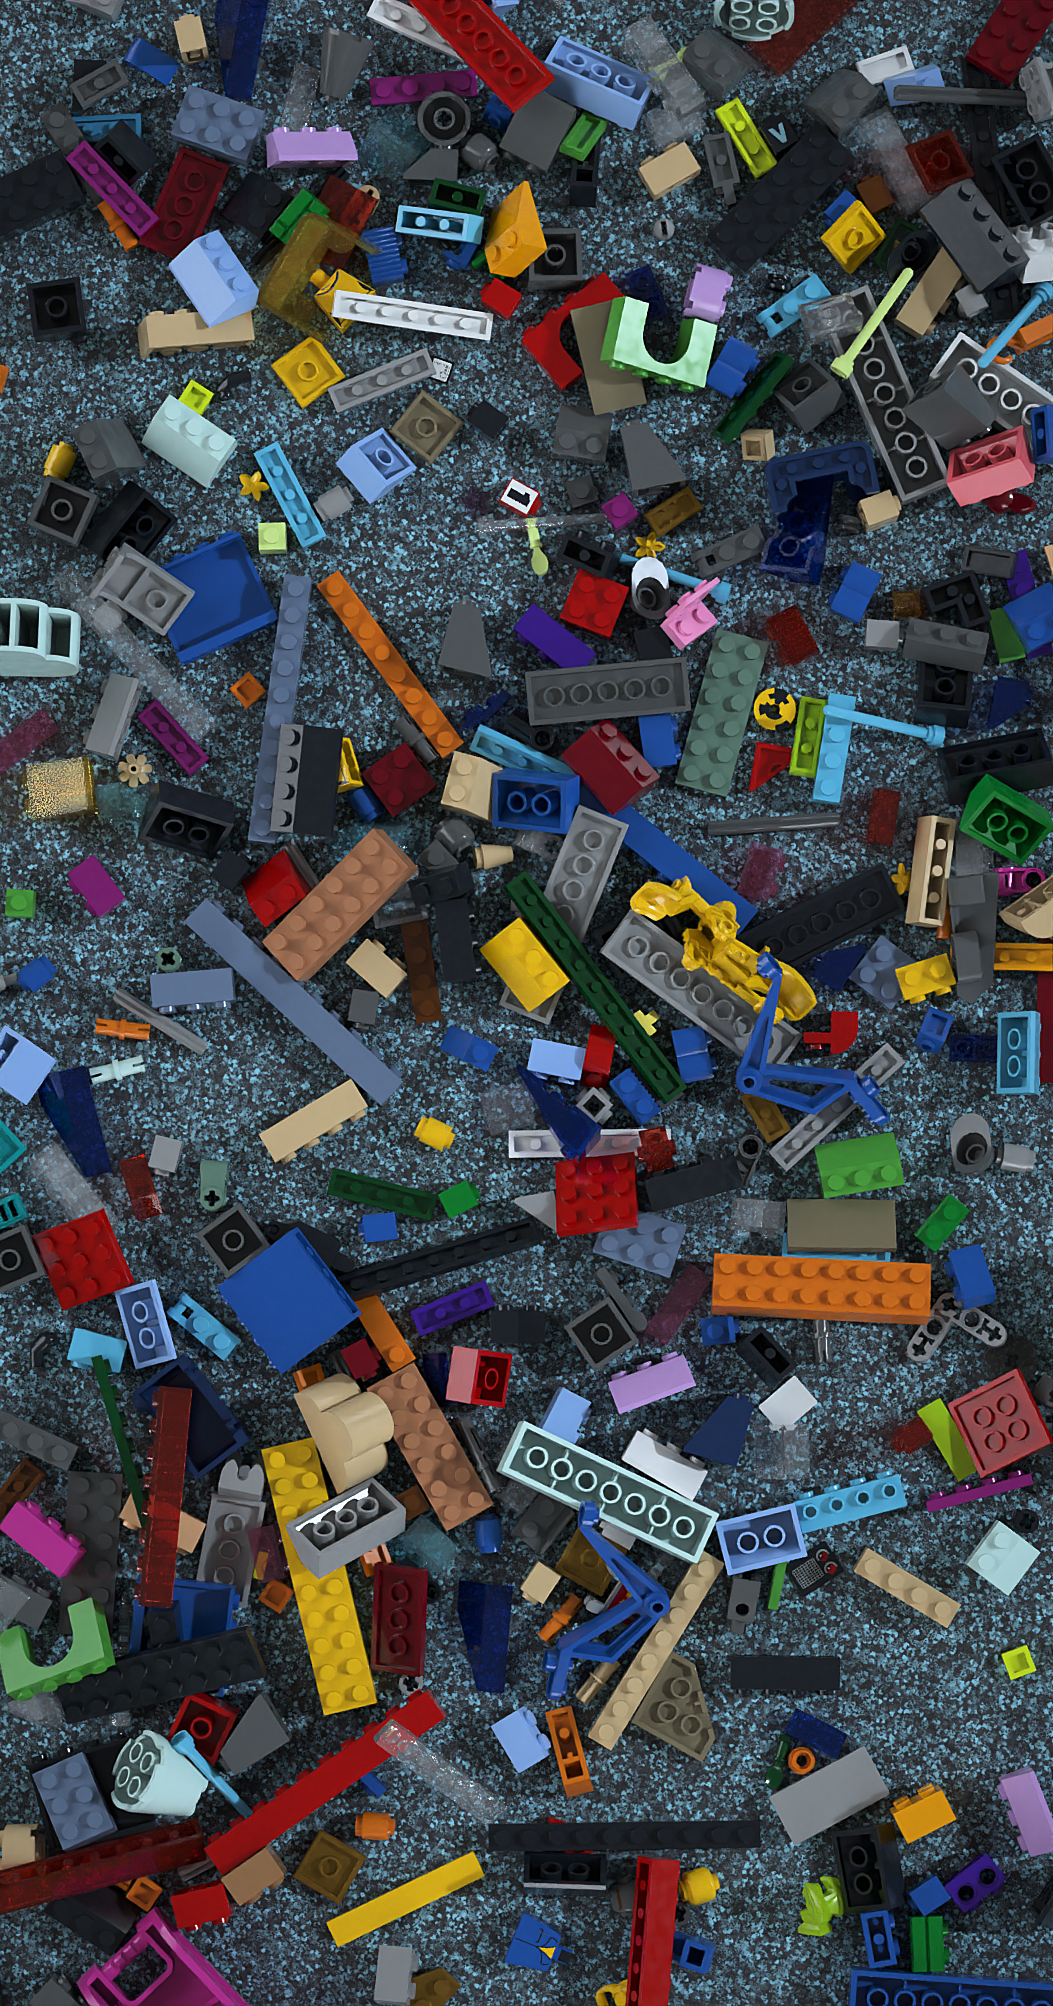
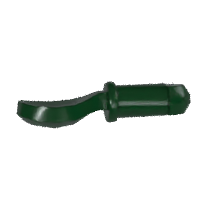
[764,1733,791,1789]

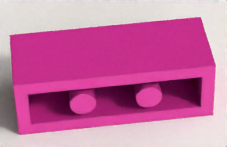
[0,1500,87,1578]

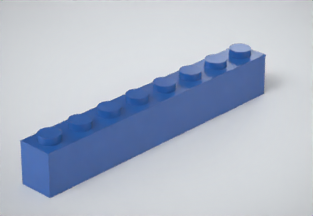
[576,784,758,935]

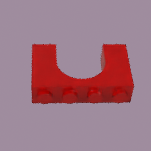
[521,272,624,393]

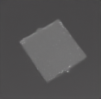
[479,1081,536,1136]

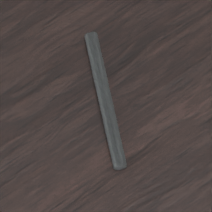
[893,85,1027,107]

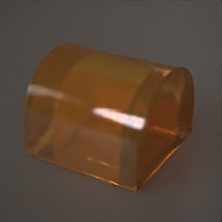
[891,589,920,619]

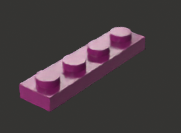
[369,69,478,107]
[65,140,159,238]
[924,1469,1033,1512]

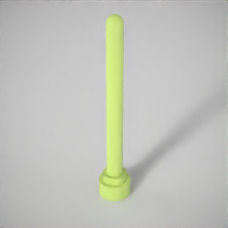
[830,268,913,379]

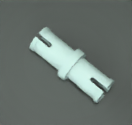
[89,1055,146,1085]

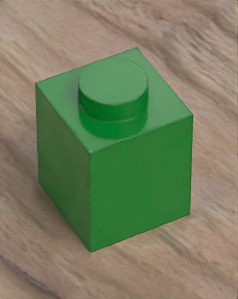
[438,1180,481,1219]

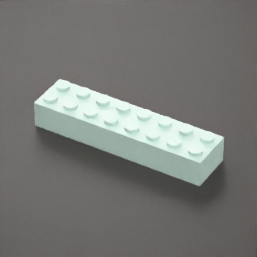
[496,1421,719,1564]

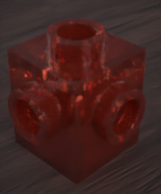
[636,1125,677,1172]

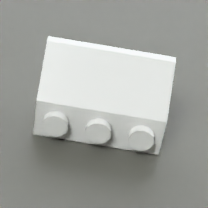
[621,1428,708,1501]

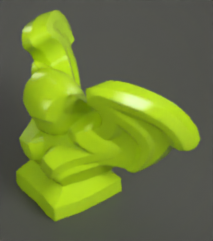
[798,1876,845,1936]

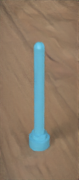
[978,281,1053,368]
[619,554,732,604]
[823,705,945,748]
[170,1730,254,1818]

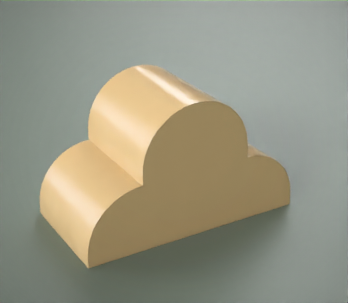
[999,875,1053,940]
[293,1373,394,1493]

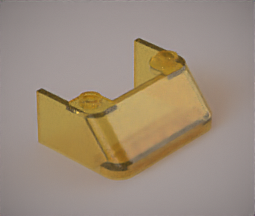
[258,213,383,343]

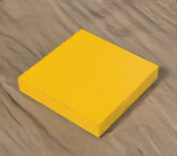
[820,199,887,275]
[271,334,346,409]

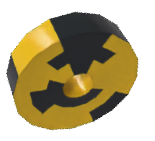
[753,688,796,732]

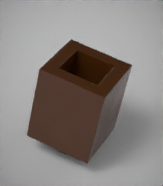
[855,174,894,217]
[394,1483,431,1521]

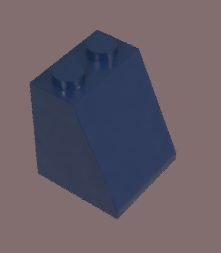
[682,1392,754,1467]

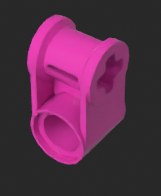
[993,867,1046,896]

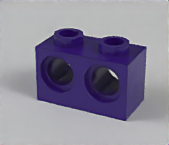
[942,1850,1007,1913]

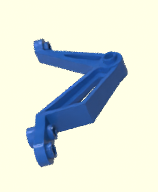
[735,951,890,1126]
[542,1500,670,1701]

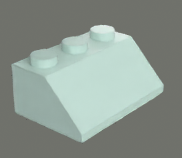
[141,394,237,488]

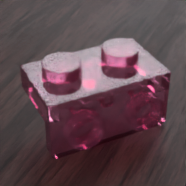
[737,842,787,903]
[247,1523,289,1583]

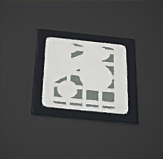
[428,355,455,385]

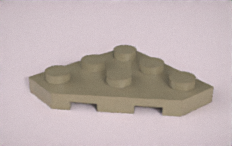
[631,1651,715,1762]

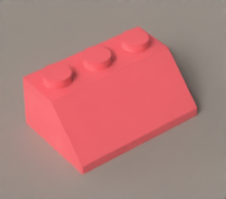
[946,425,1035,507]

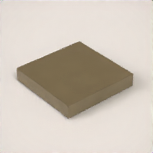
[389,390,464,465]

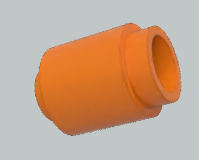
[355,1812,395,1841]

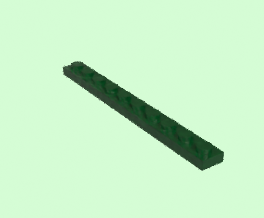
[503,871,687,1104]

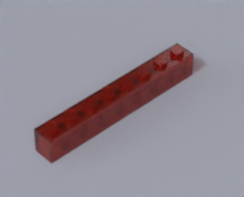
[134,1386,192,1608]
[0,1818,207,1915]

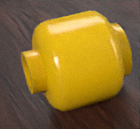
[678,1867,720,1906]

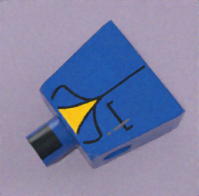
[504,1910,573,1971]

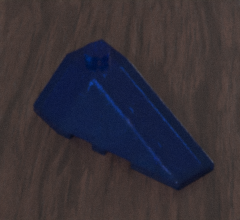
[214,0,272,101]
[759,475,834,585]
[516,1064,601,1163]
[37,1066,113,1178]
[457,1580,513,1693]

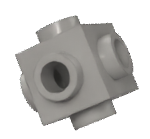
[575,1087,613,1126]

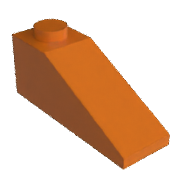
[354,1295,416,1373]
[545,1705,594,1798]

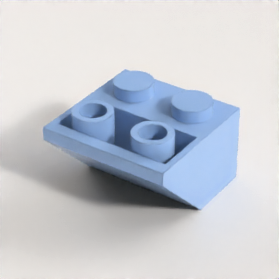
[0,1025,57,1105]

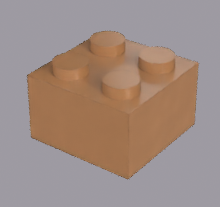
[221,1843,287,1906]

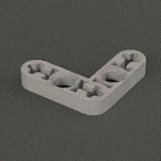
[907,1293,1007,1363]

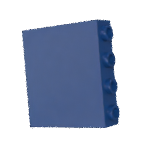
[156,530,278,666]
[217,1227,362,1374]
[129,1574,240,1697]

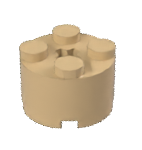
[0,1823,46,1879]

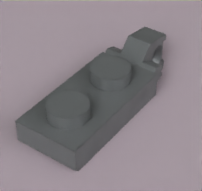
[702,132,740,209]

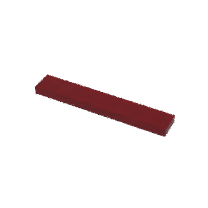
[1036,938,1053,1083]

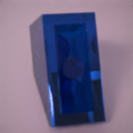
[985,676,1033,732]
[810,944,868,994]

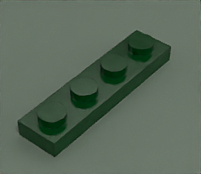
[710,351,795,445]
[327,1168,438,1221]

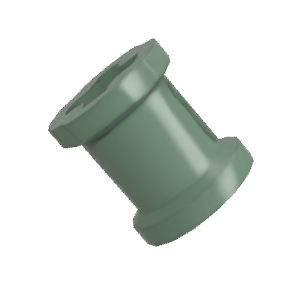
[156,947,182,973]

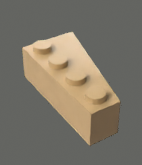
[137,309,255,359]

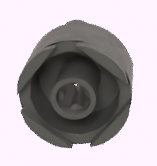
[417,90,471,146]

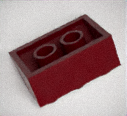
[560,719,660,816]

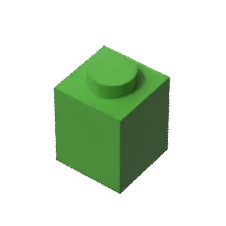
[5,889,37,919]

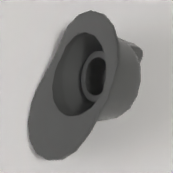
[628,557,670,620]
[950,1113,995,1175]

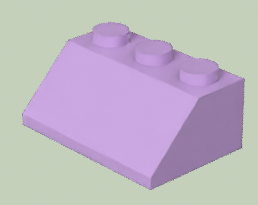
[266,127,358,168]
[607,1351,696,1414]
[997,1766,1053,1857]

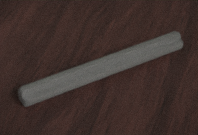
[707,812,841,836]

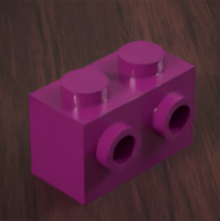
[67,855,127,919]

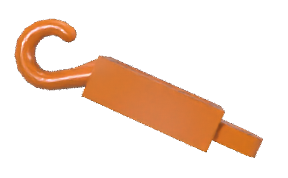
[986,314,1053,365]

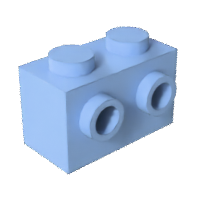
[527,1038,586,1085]
[538,1386,592,1445]
[491,1706,552,1773]

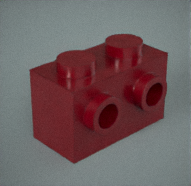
[340,1338,383,1382]

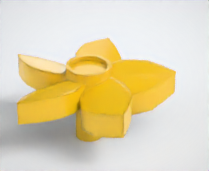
[239,471,270,502]
[635,532,666,558]
[890,863,911,895]

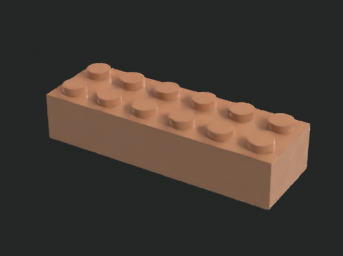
[262,828,419,981]
[365,1362,494,1531]

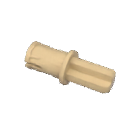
[575,1660,621,1704]

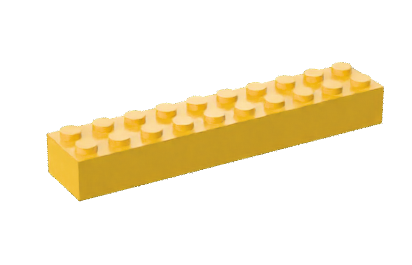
[261,1437,378,1716]

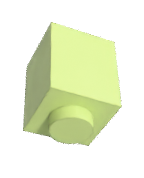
[258,522,287,554]

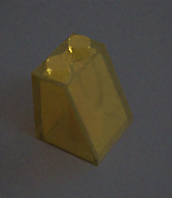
[22,756,98,821]

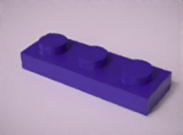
[410,1280,495,1336]

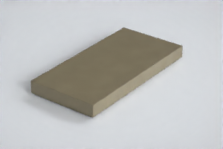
[570,300,647,416]
[786,1199,897,1252]

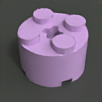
[682,263,733,324]

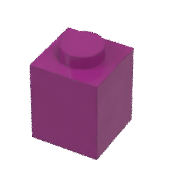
[601,492,638,533]

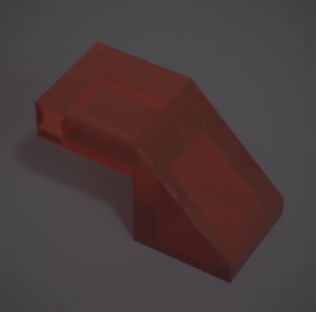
[119,1154,163,1221]

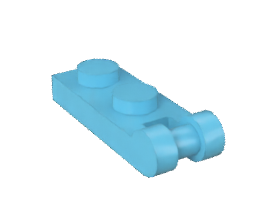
[756,273,831,339]
[166,1291,241,1361]

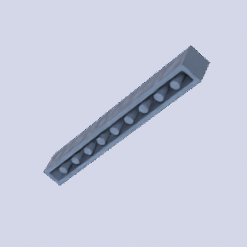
[248,574,313,846]
[184,898,404,1106]

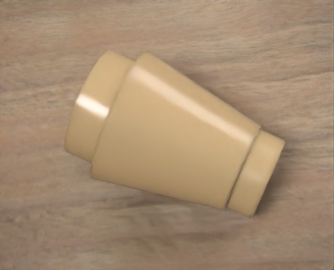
[473,844,513,871]

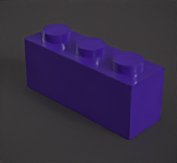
[513,603,596,668]

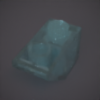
[94,782,148,825]

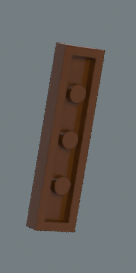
[399,913,443,1024]

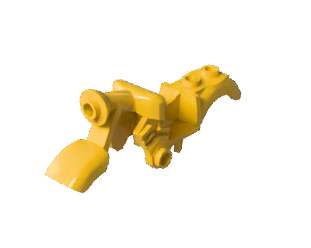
[630,876,817,1024]

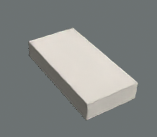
[855,45,915,86]

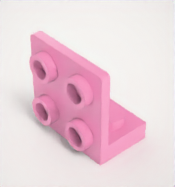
[660,577,720,650]

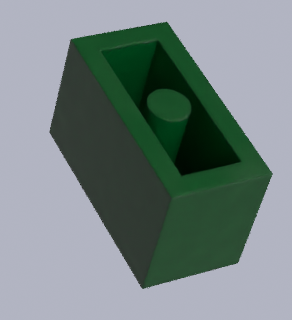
[428,177,487,217]

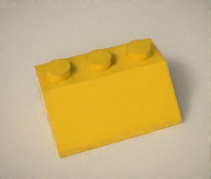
[479,916,571,1013]

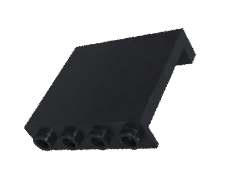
[26,1731,159,1861]

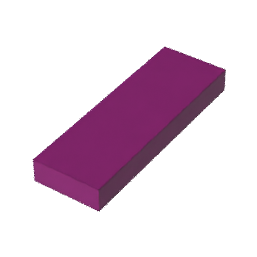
[136,699,210,776]

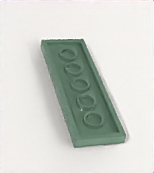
[675,628,769,798]

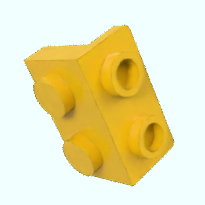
[894,953,956,1004]

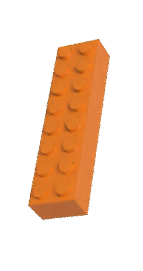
[711,1253,931,1325]

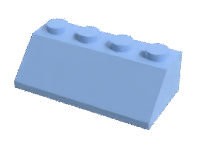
[542,36,657,131]

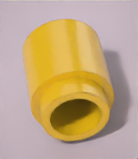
[43,441,78,481]
[414,1116,456,1152]

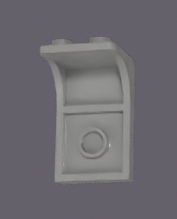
[1019,57,1053,123]
[89,542,195,636]

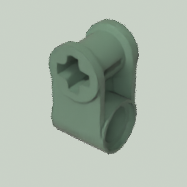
[200,1160,229,1212]

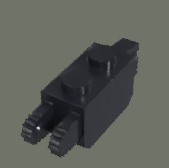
[265,1220,355,1273]

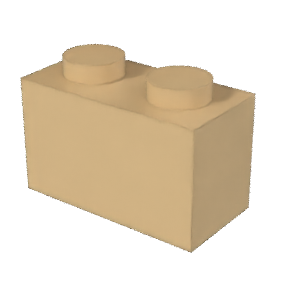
[174,14,210,66]
[638,141,701,201]
[856,490,902,534]
[345,939,408,1000]
[520,1559,561,1605]

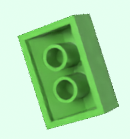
[814,1132,905,1199]

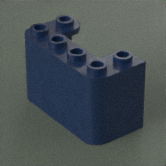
[763,441,880,523]
[131,1353,252,1480]

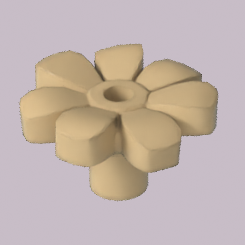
[118,754,152,788]

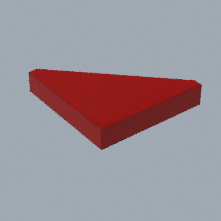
[748,742,793,792]

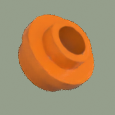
[788,1747,815,1774]

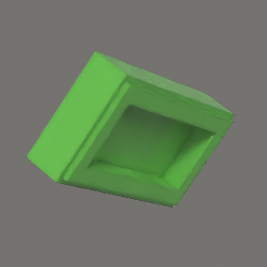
[559,111,608,162]
[989,608,1026,664]
[766,1561,787,1611]

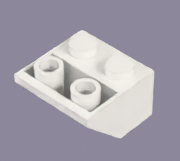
[1007,222,1053,284]

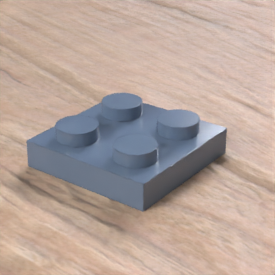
[848,935,916,1011]

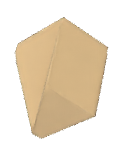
[740,428,775,461]

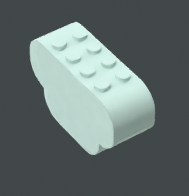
[0,598,81,677]

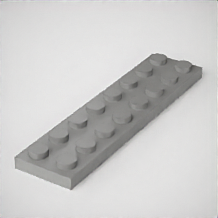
[499,805,629,1025]
[600,908,803,1064]

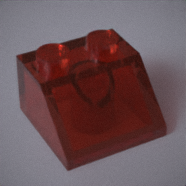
[904,129,974,196]

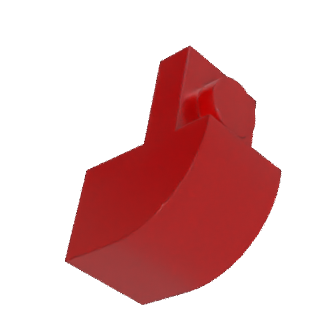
[802,1011,859,1056]
[579,1024,616,1090]

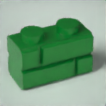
[269,188,330,251]
[913,1193,970,1253]
[908,1913,950,1972]

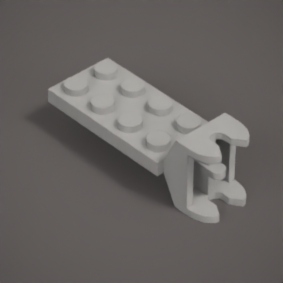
[196,1450,267,1608]

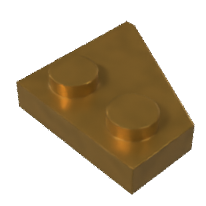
[410,1966,461,2006]

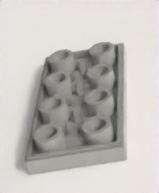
[768,1745,890,1846]

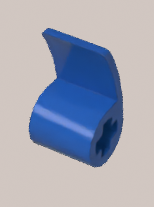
[122,37,179,86]

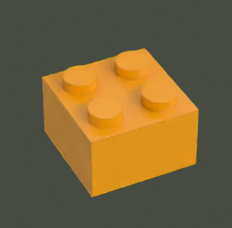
[889,1783,956,1844]

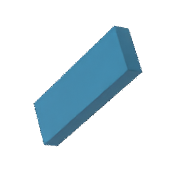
[72,113,142,144]

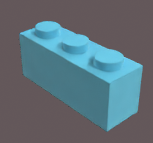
[395,205,484,244]

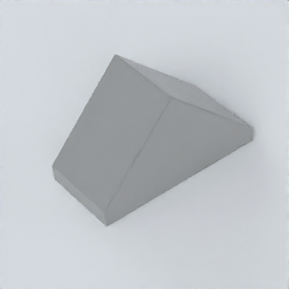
[513,1191,556,1231]

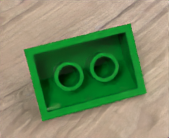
[959,774,1053,866]

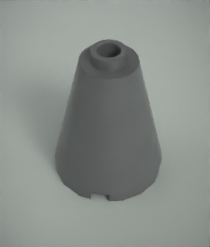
[319,26,375,104]

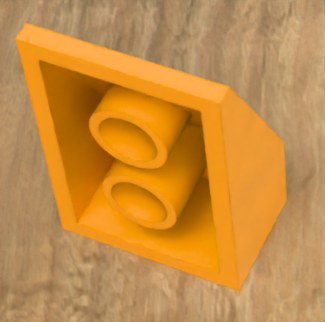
[484,181,547,278]

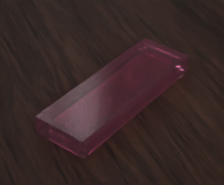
[0,708,60,776]
[645,1264,712,1345]

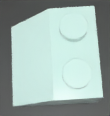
[965,1520,1040,1596]

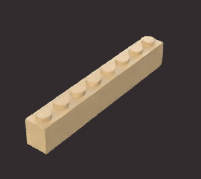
[587,1550,725,1750]

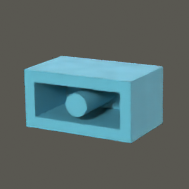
[67,1327,129,1377]

